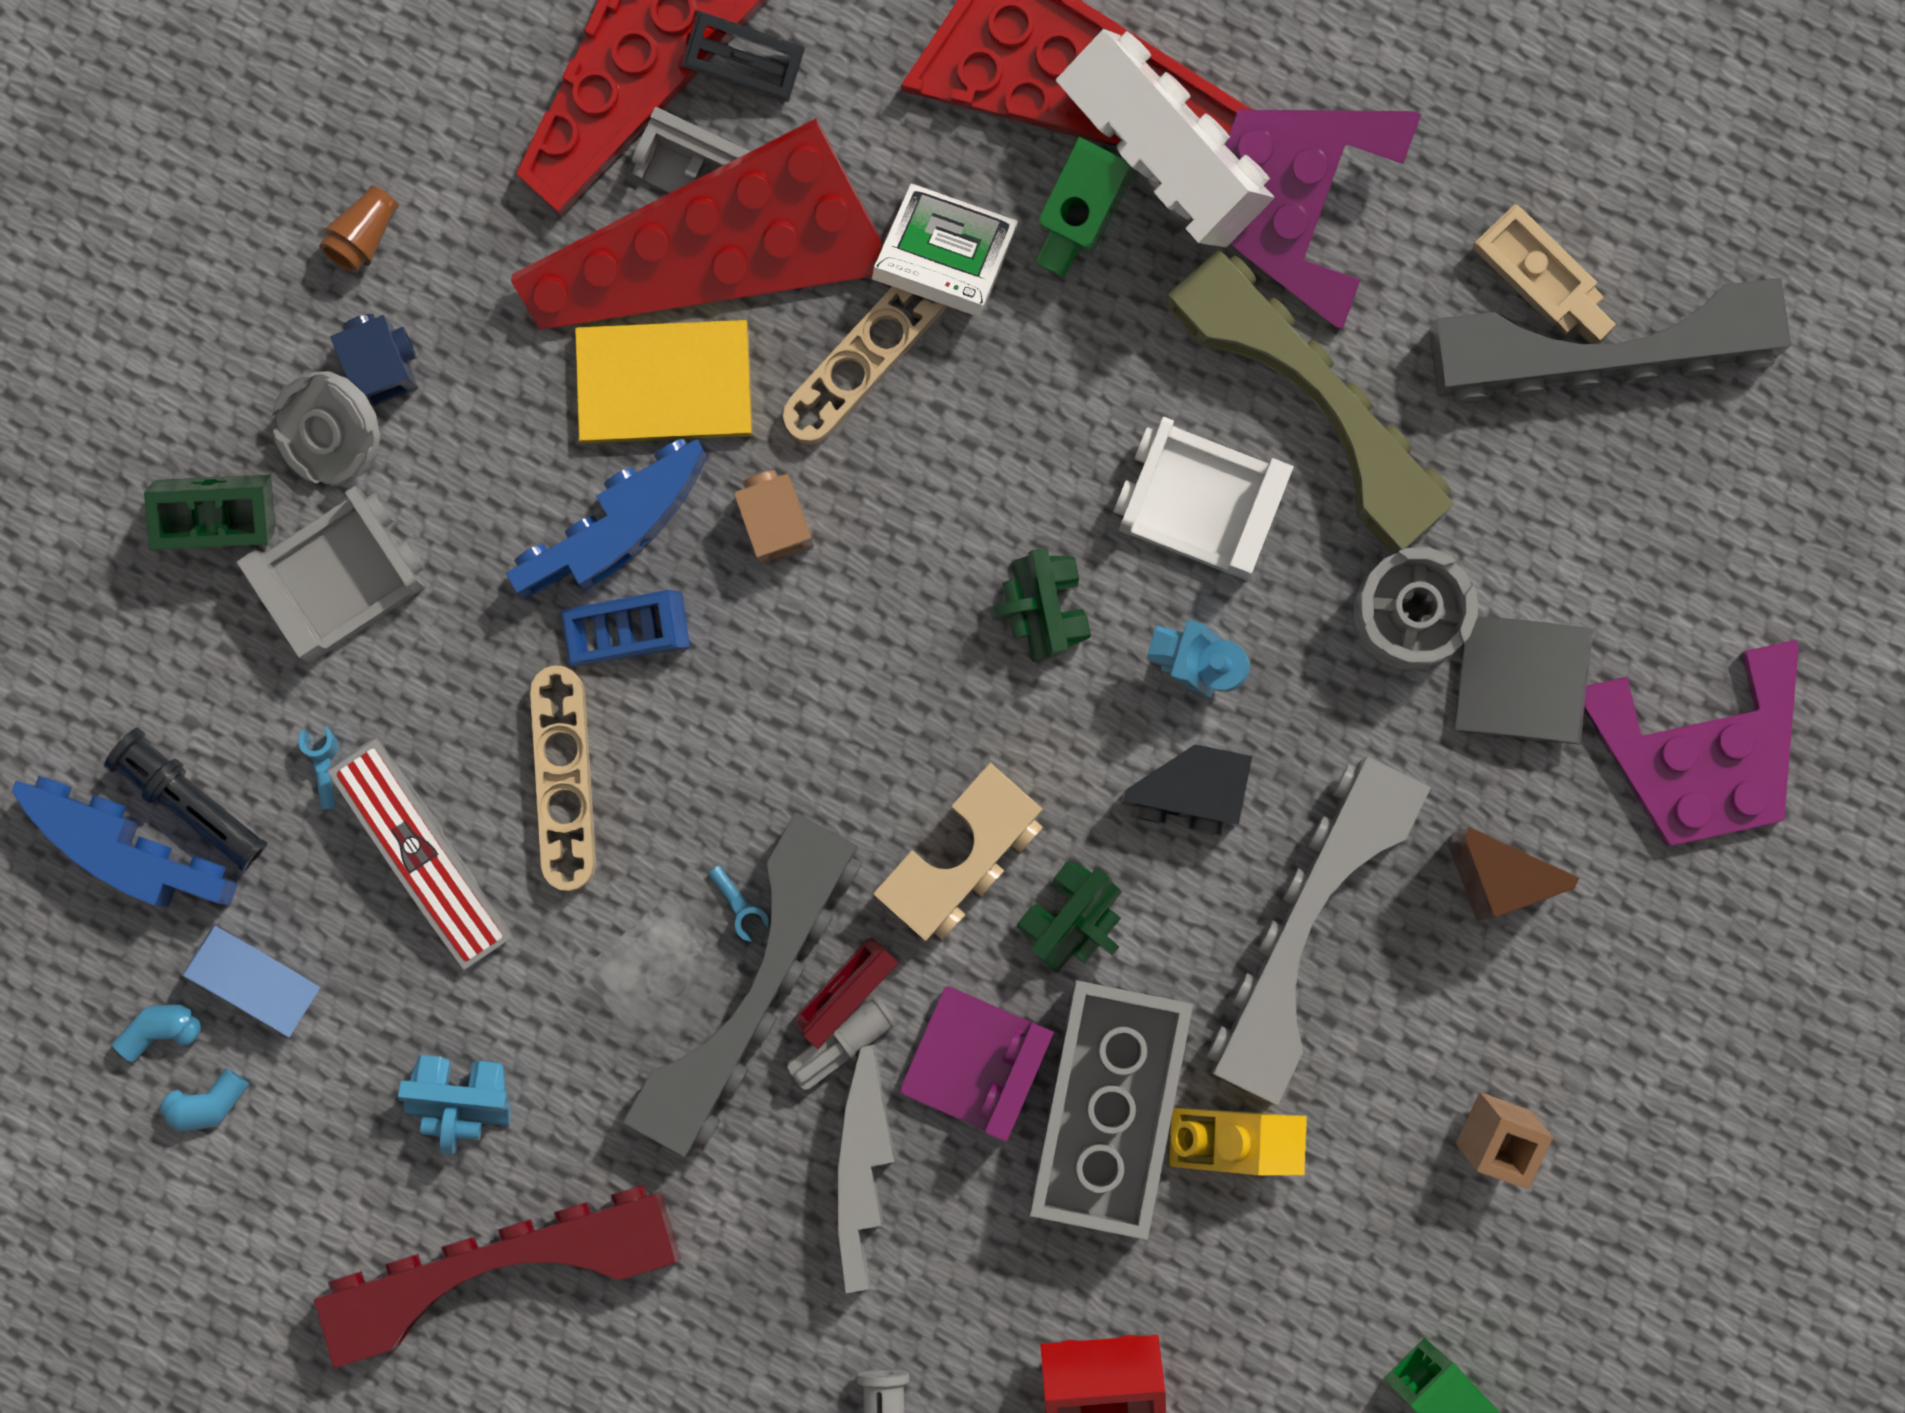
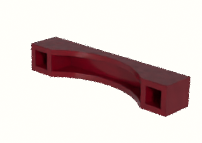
[314,1184,681,1368]

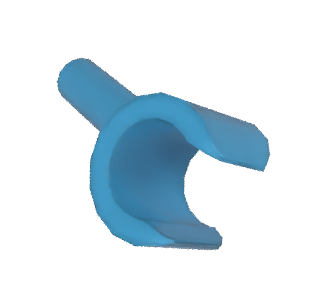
[298,726,338,810]
[708,866,769,942]

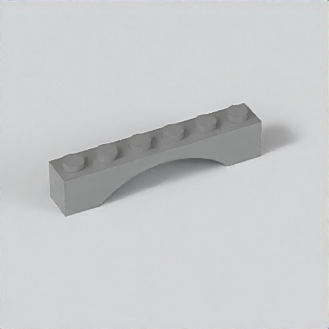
[1206,756,1431,1106]

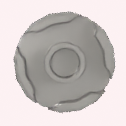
[272,371,380,486]

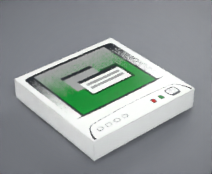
[872,183,1018,317]

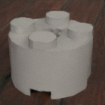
[1353,547,1478,670]

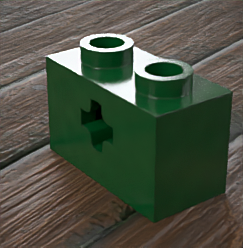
[144,474,275,550]

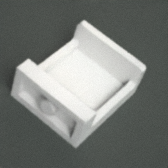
[1114,417,1294,581]

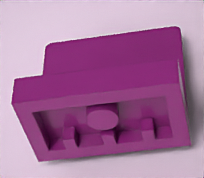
[901,987,1054,1142]

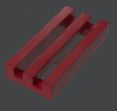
[792,937,898,1049]

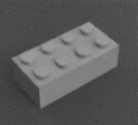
[1029,980,1193,1240]

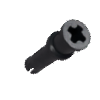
[104,727,268,871]

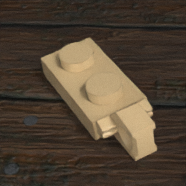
[1472,204,1616,344]

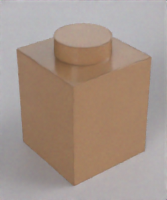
[734,470,814,565]
[1455,1092,1553,1190]

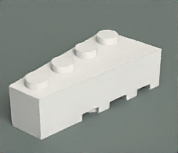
[1056,29,1275,247]

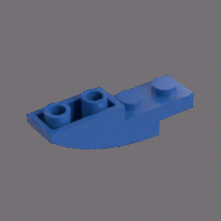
[506,439,707,600]
[11,775,238,907]

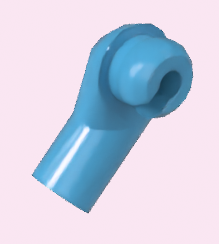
[112,1004,201,1063]
[160,1068,249,1132]

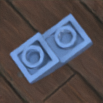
[182,925,321,1038]

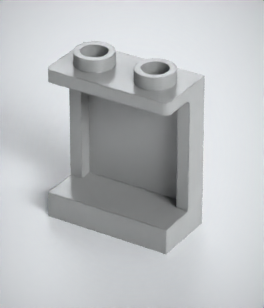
[237,486,426,664]

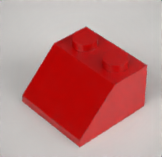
[1040,1335,1166,1413]

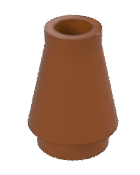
[319,185,399,273]

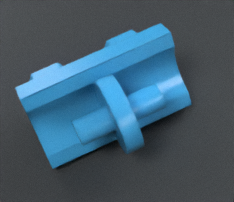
[1147,619,1250,699]
[398,1055,512,1155]

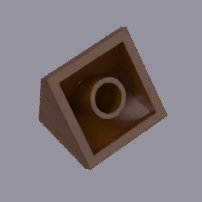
[1448,827,1579,921]

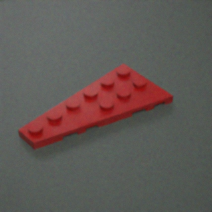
[516,0,767,217]
[901,0,1252,147]
[511,118,884,330]

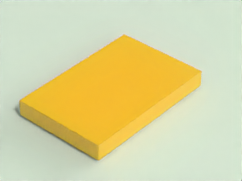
[575,320,753,444]

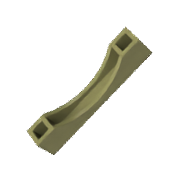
[1165,249,1454,554]

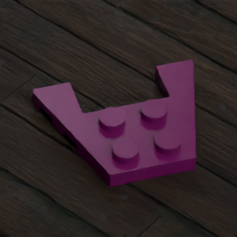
[1225,110,1421,329]
[1584,640,1799,847]

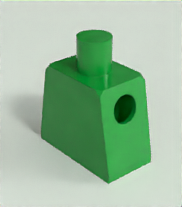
[1034,137,1134,278]
[1383,1337,1500,1413]

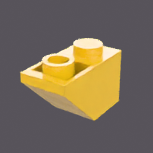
[1169,1108,1307,1175]

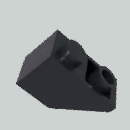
[1121,744,1252,836]

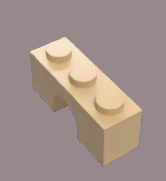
[873,763,1043,942]

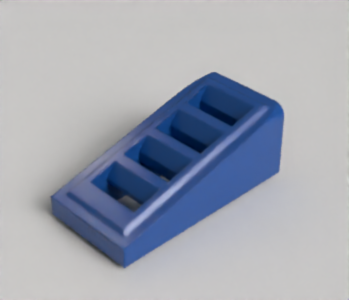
[561,590,690,667]

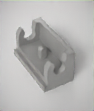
[632,107,751,193]

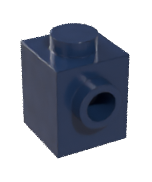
[330,314,418,407]

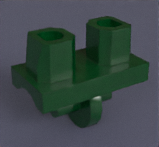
[990,548,1091,662]
[1017,861,1122,973]

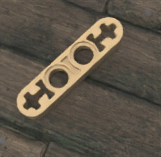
[783,286,947,445]
[530,665,596,892]

